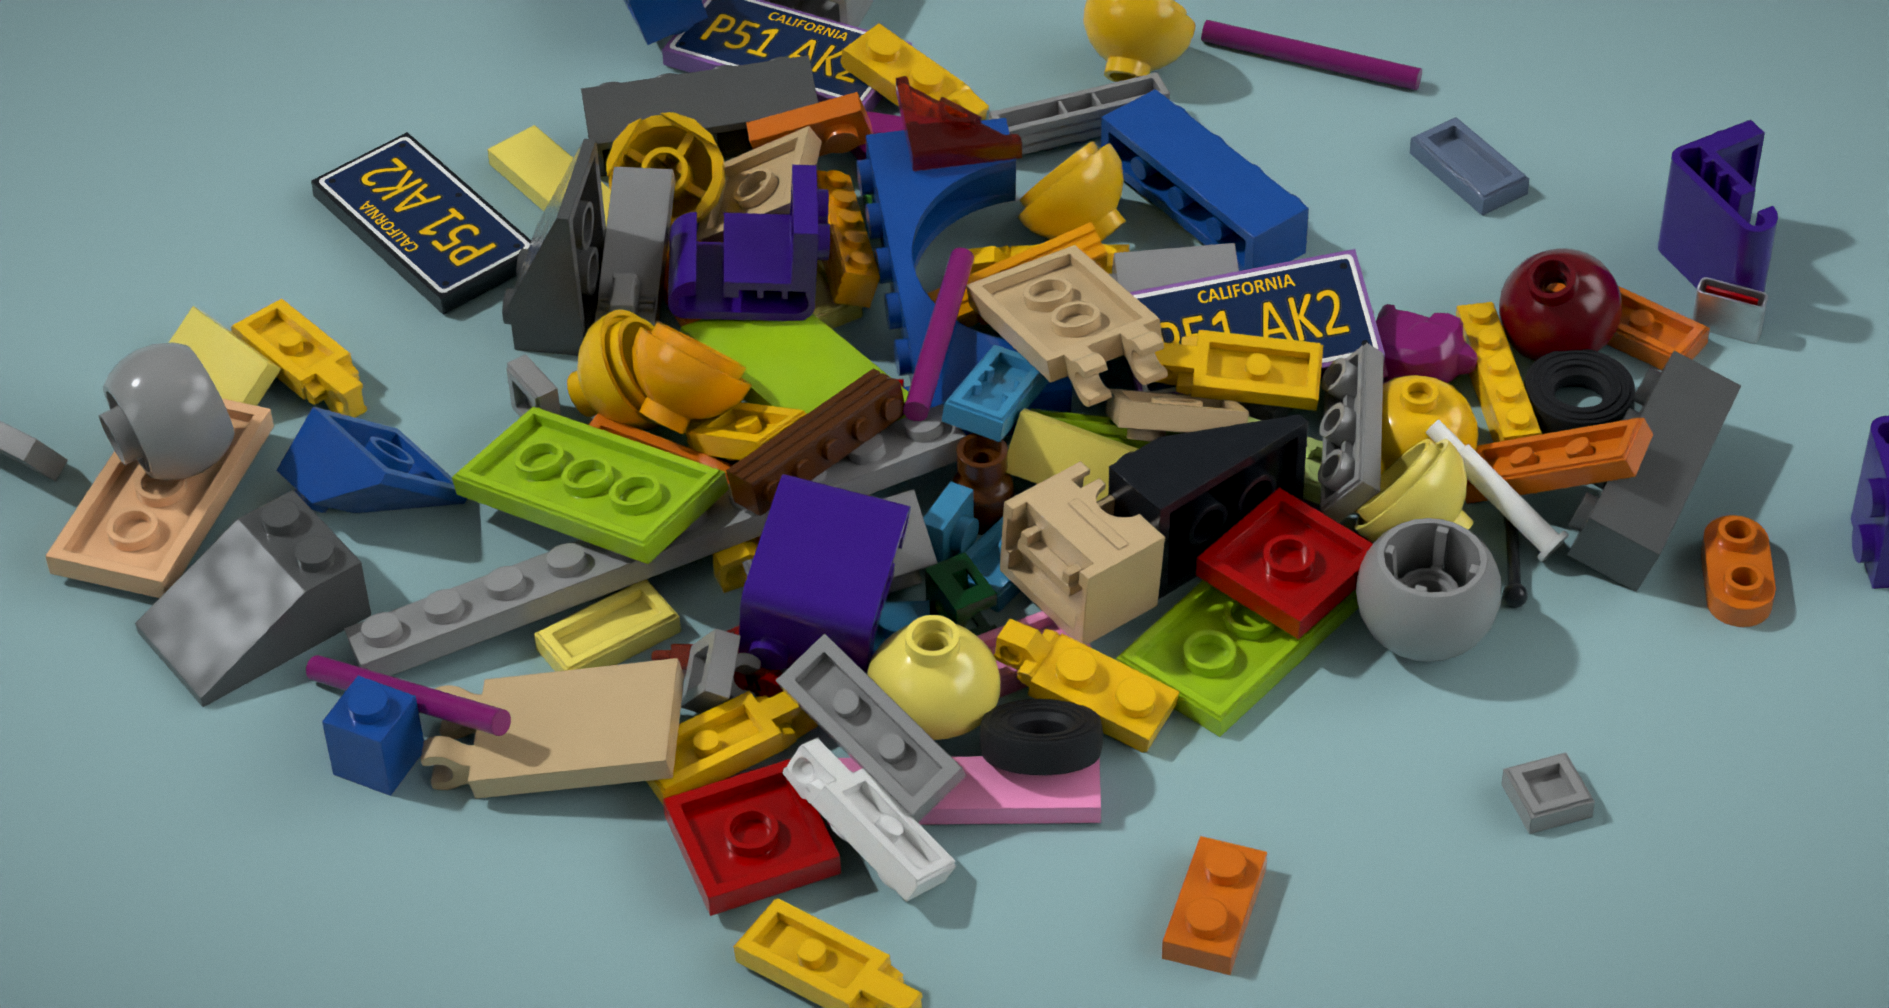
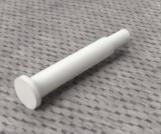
[1426,420,1569,562]

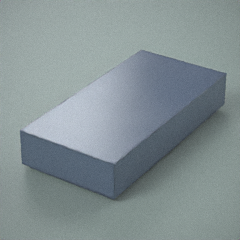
[1409,117,1530,216]

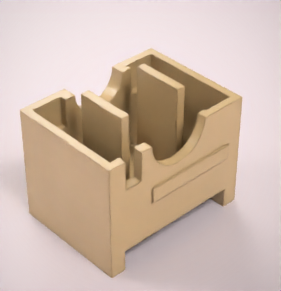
[1000,461,1165,645]

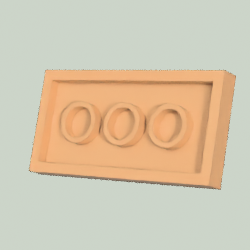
[45,399,274,598]

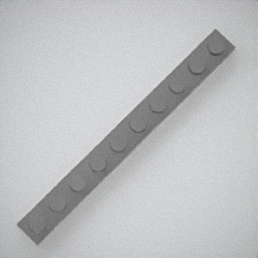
[344,404,968,676]

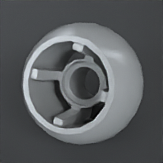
[98,343,235,481]
[1356,518,1501,662]

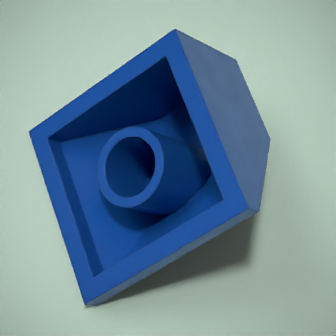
[276,407,467,513]

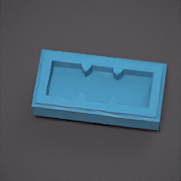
[941,345,1048,442]

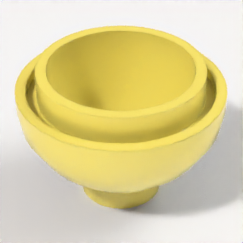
[1354,439,1474,544]
[867,615,1000,740]

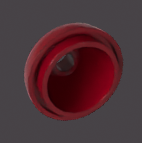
[1499,248,1622,361]

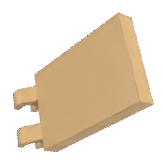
[966,245,1168,407]
[420,658,684,799]

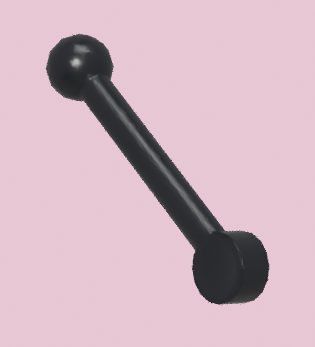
[1502,516,1528,608]

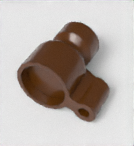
[952,433,1014,535]

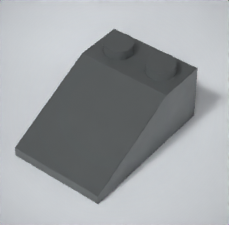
[502,138,606,356]
[135,490,371,707]

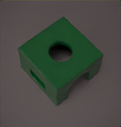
[925,552,997,636]

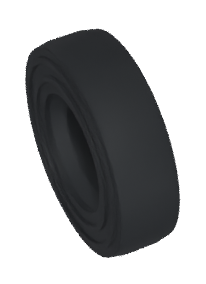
[1523,349,1636,434]
[980,699,1103,775]

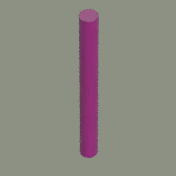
[1201,20,1422,90]
[903,248,974,421]
[306,655,511,736]

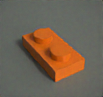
[746,92,873,156]
[1162,836,1267,975]

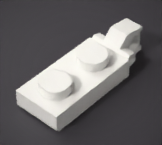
[782,738,956,902]

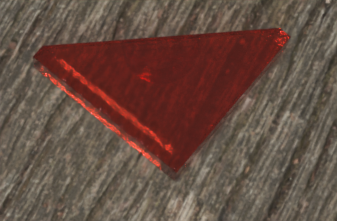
[896,76,1022,171]

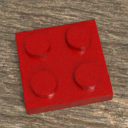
[1196,488,1373,639]
[663,758,841,916]

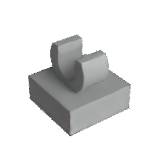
[681,628,761,714]

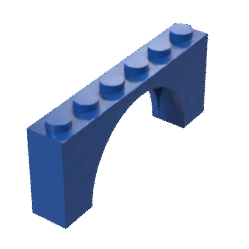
[856,118,1072,436]

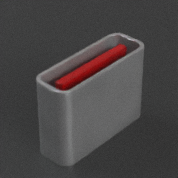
[1692,277,1768,343]

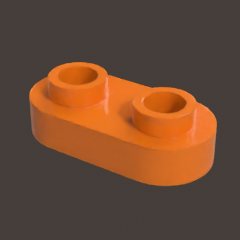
[1700,515,1776,627]

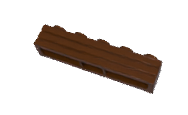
[726,368,905,516]

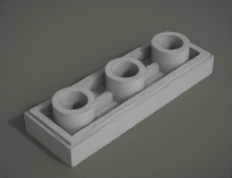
[1318,343,1384,523]

